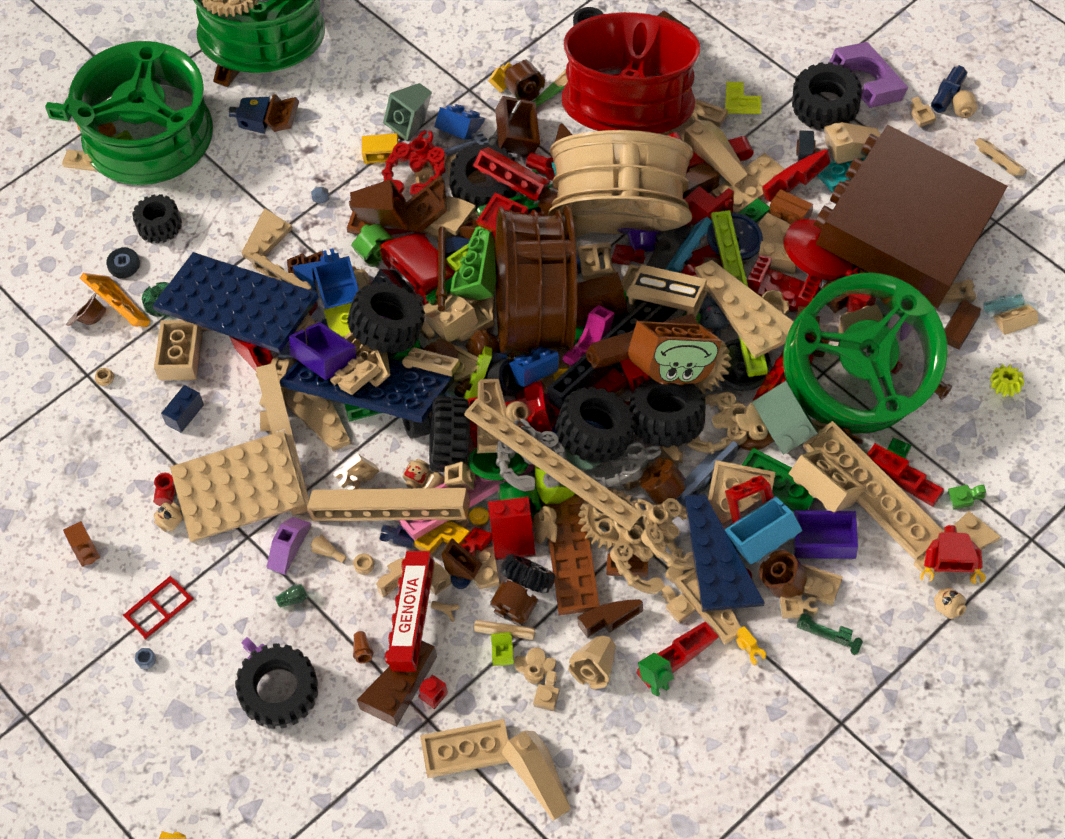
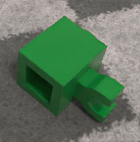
[638,653,674,696]

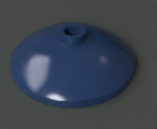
[707,213,763,261]

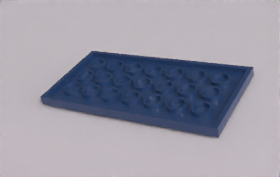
[152,252,319,353]
[280,358,454,423]

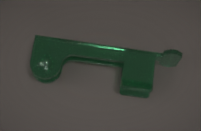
[797,613,863,655]

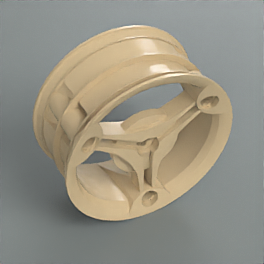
[548,130,693,234]

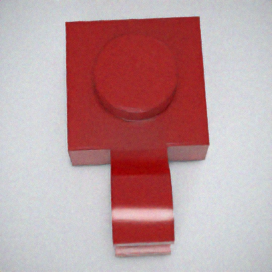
[611,244,646,266]

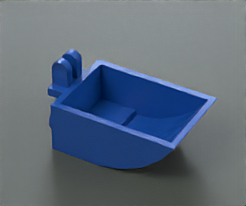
[313,248,359,309]

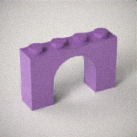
[829,42,908,108]

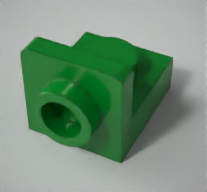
[45,97,72,122]

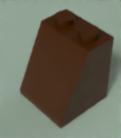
[349,179,408,230]

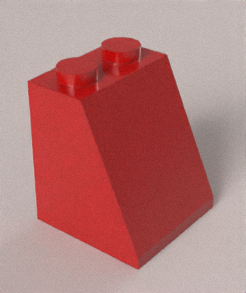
[488,497,536,560]

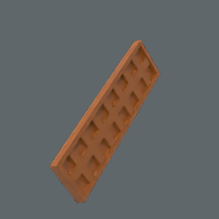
[543,494,599,615]

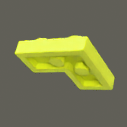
[725,81,761,114]

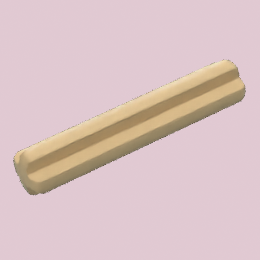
[474,620,535,640]

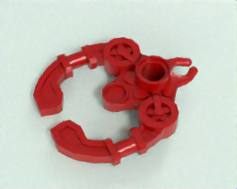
[381,130,447,197]

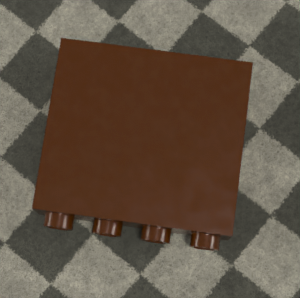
[814,124,1008,309]

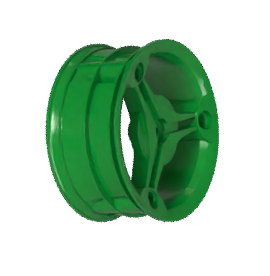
[193,0,325,73]
[68,41,213,185]
[783,273,947,434]

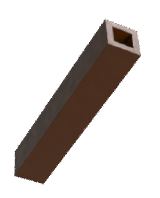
[586,313,698,369]

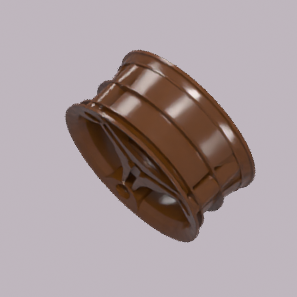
[495,206,577,353]

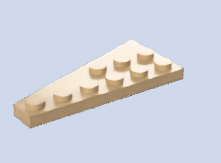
[695,260,794,358]
[255,359,351,451]

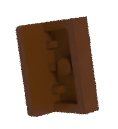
[265,94,299,132]

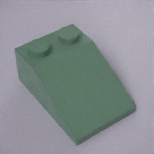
[752,381,818,455]

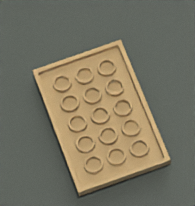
[170,431,306,542]

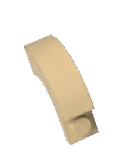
[376,558,451,598]

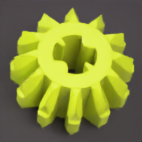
[990,363,1025,397]

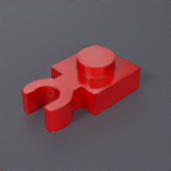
[461,527,492,557]

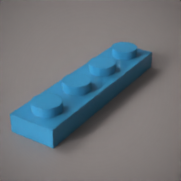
[665,216,712,272]

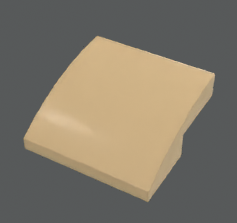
[429,196,476,235]

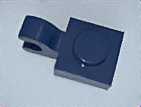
[379,525,414,548]

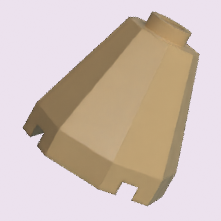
[568,636,616,689]

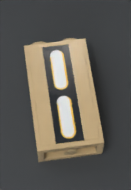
[626,265,708,318]

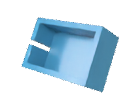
[725,496,803,564]

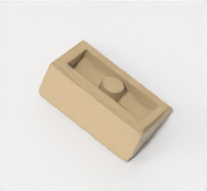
[993,304,1038,335]

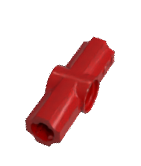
[526,152,555,181]

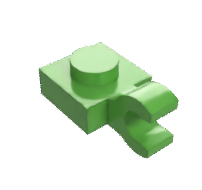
[948,485,986,510]

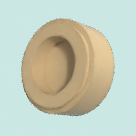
[421,321,435,340]
[353,553,374,575]

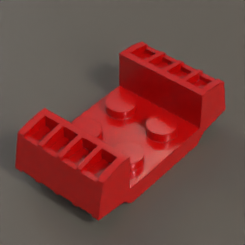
[746,255,822,312]

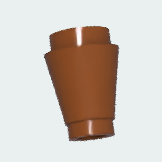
[353,631,374,663]

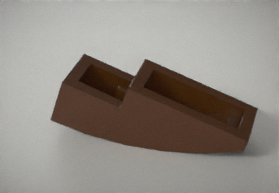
[577,599,643,638]

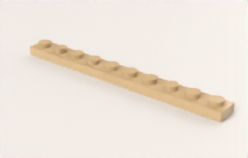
[464,398,643,531]

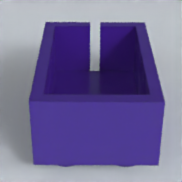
[289,322,356,380]
[793,511,858,559]

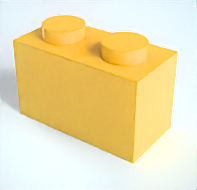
[362,133,399,164]

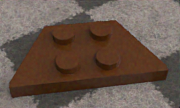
[405,175,448,234]

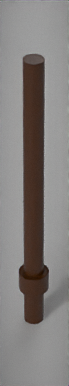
[436,227,447,311]

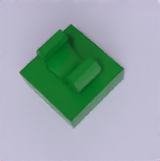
[887,438,912,459]

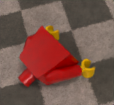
[920,525,986,584]

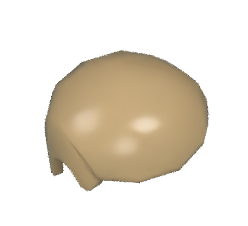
[762,290,789,315]

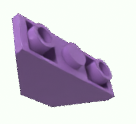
[267,517,312,575]

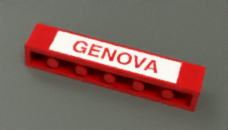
[385,551,435,672]

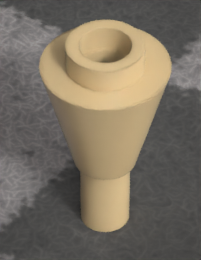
[310,535,347,563]

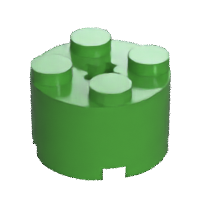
[351,224,394,267]

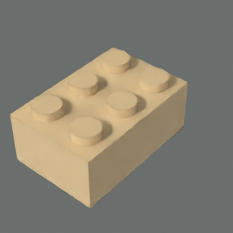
[154,320,203,380]
[789,450,865,512]

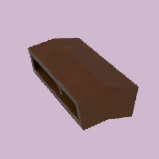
[944,299,982,350]

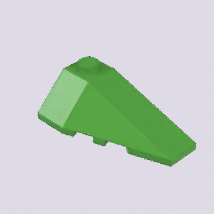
[450,226,496,300]

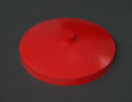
[783,219,854,280]

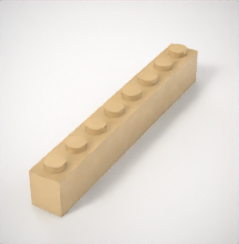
[307,488,470,521]

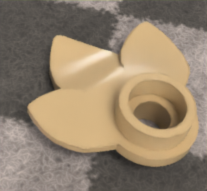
[735,402,768,440]
[532,506,557,545]
[514,647,556,684]

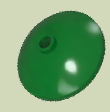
[469,448,529,481]

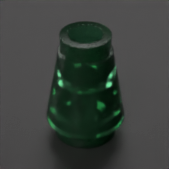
[275,583,307,608]

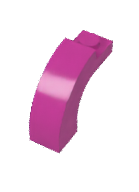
[563,305,615,366]

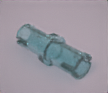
[983,293,1024,314]

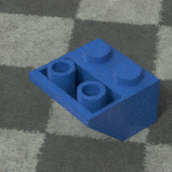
[434,104,485,140]
[509,346,559,387]

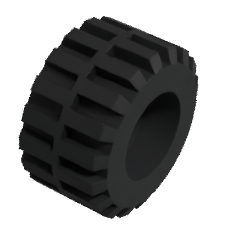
[132,194,182,243]

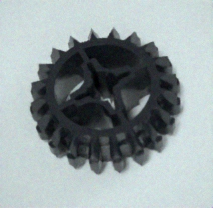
[500,554,555,593]

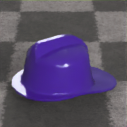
[617,228,661,252]

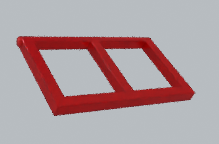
[123,576,194,640]

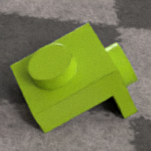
[491,632,514,666]

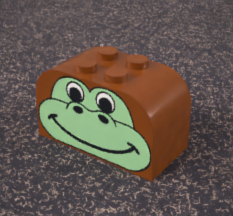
[628,321,722,385]

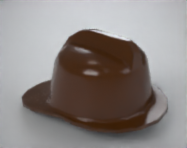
[66,292,106,326]

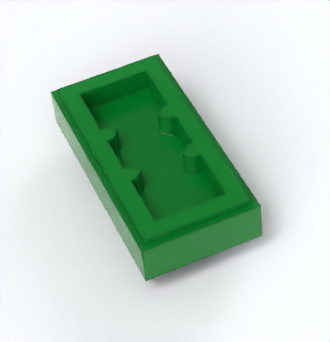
[739,198,770,223]

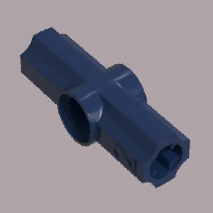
[931,65,968,113]

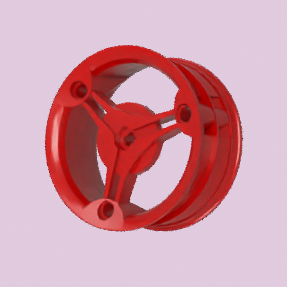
[562,12,700,134]

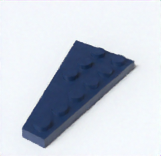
[684,494,765,612]

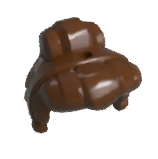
[465,329,501,357]

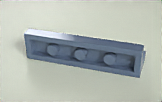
[676,441,738,506]

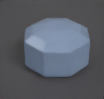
[311,187,329,204]
[135,648,156,669]

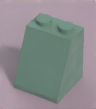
[383,83,432,141]

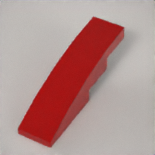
[762,149,830,202]
[866,443,944,507]
[636,621,719,688]

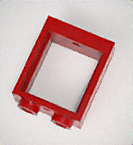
[725,475,774,524]

